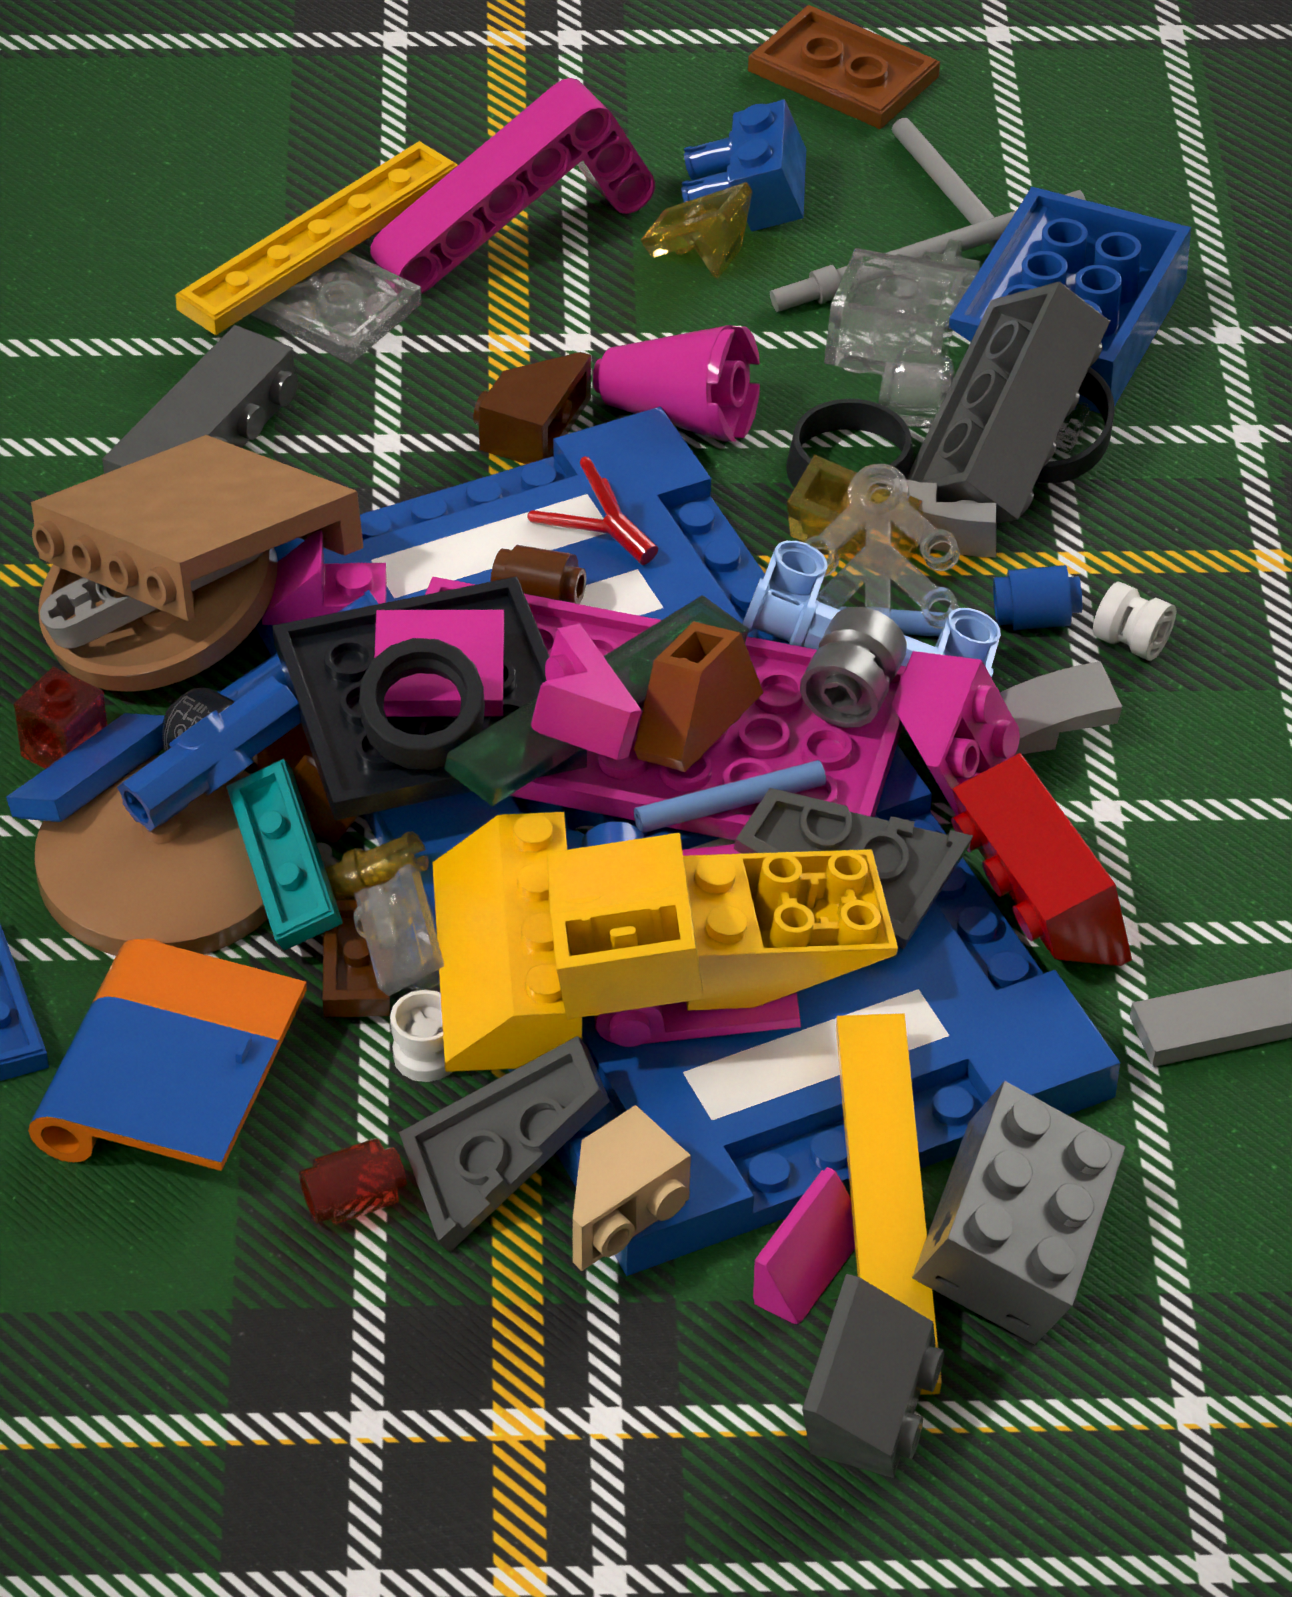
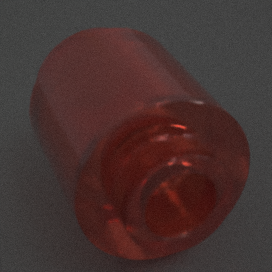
[299,1138,407,1225]

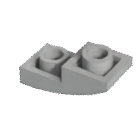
[876,480,997,558]
[1000,661,1122,755]

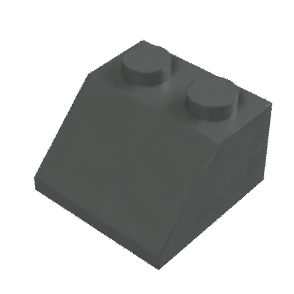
[802,1274,944,1478]

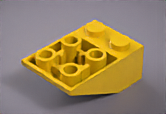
[546,833,704,1019]
[683,849,898,1010]

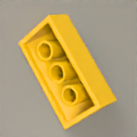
[433,812,582,1072]

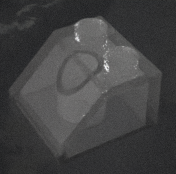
[824,248,966,386]

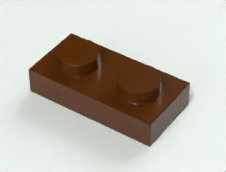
[323,899,391,1018]

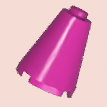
[593,325,760,442]

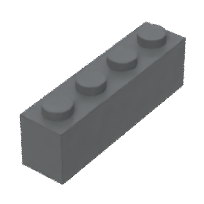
[102,325,298,474]

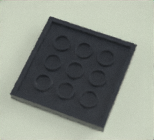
[272,576,587,820]

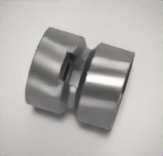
[800,607,907,728]

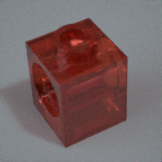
[14,666,107,769]

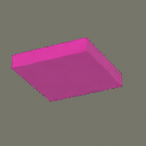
[374,610,504,717]

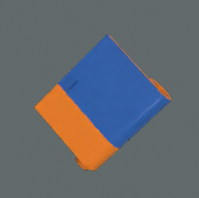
[28,938,307,1171]

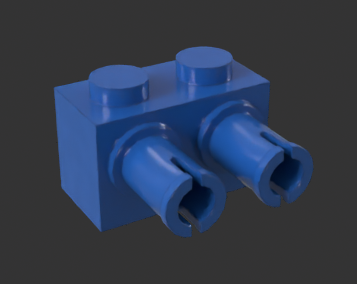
[681,99,806,232]

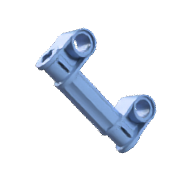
[740,541,1001,677]

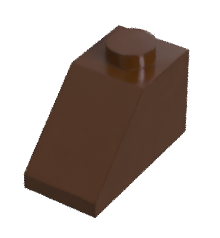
[473,352,591,464]

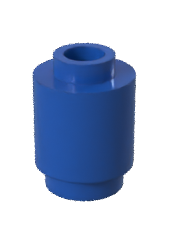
[993,565,1083,631]

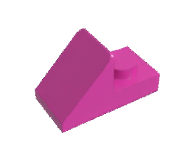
[262,530,387,625]
[531,623,641,760]

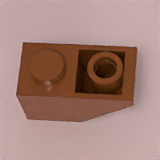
[634,621,764,772]

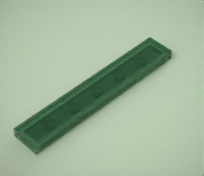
[444,595,749,806]

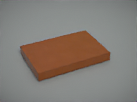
[748,5,940,129]

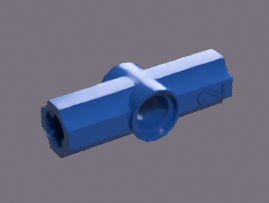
[117,676,301,832]

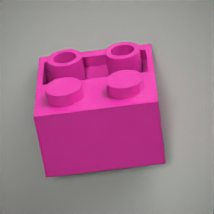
[891,651,1020,815]

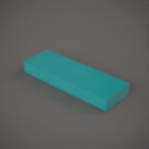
[226,759,343,951]

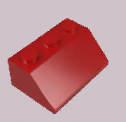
[951,753,1132,966]

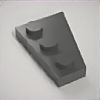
[734,788,973,949]
[399,1036,610,1252]

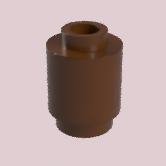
[491,545,586,604]

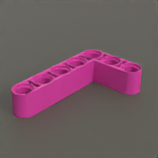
[370,78,655,296]

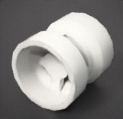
[1093,581,1176,661]
[390,990,452,1082]

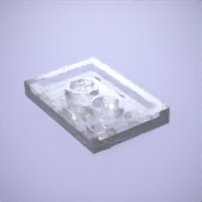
[250,223,422,364]

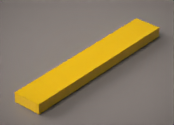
[175,141,458,335]
[836,1013,942,1395]

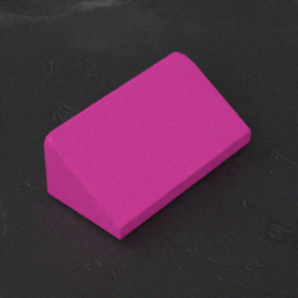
[753,1167,855,1324]

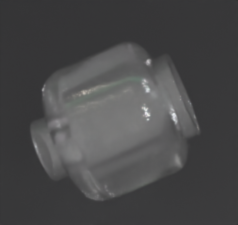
[878,349,954,429]

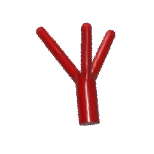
[527,456,658,565]

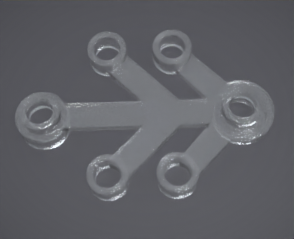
[804,464,960,629]

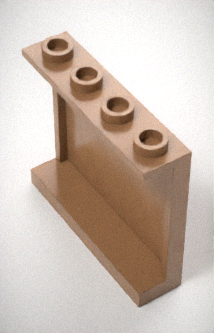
[31,435,364,621]

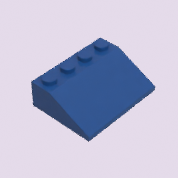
[949,187,1191,413]

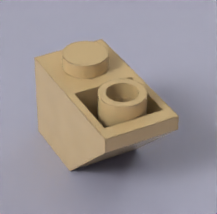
[573,1105,691,1271]

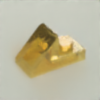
[641,182,752,278]

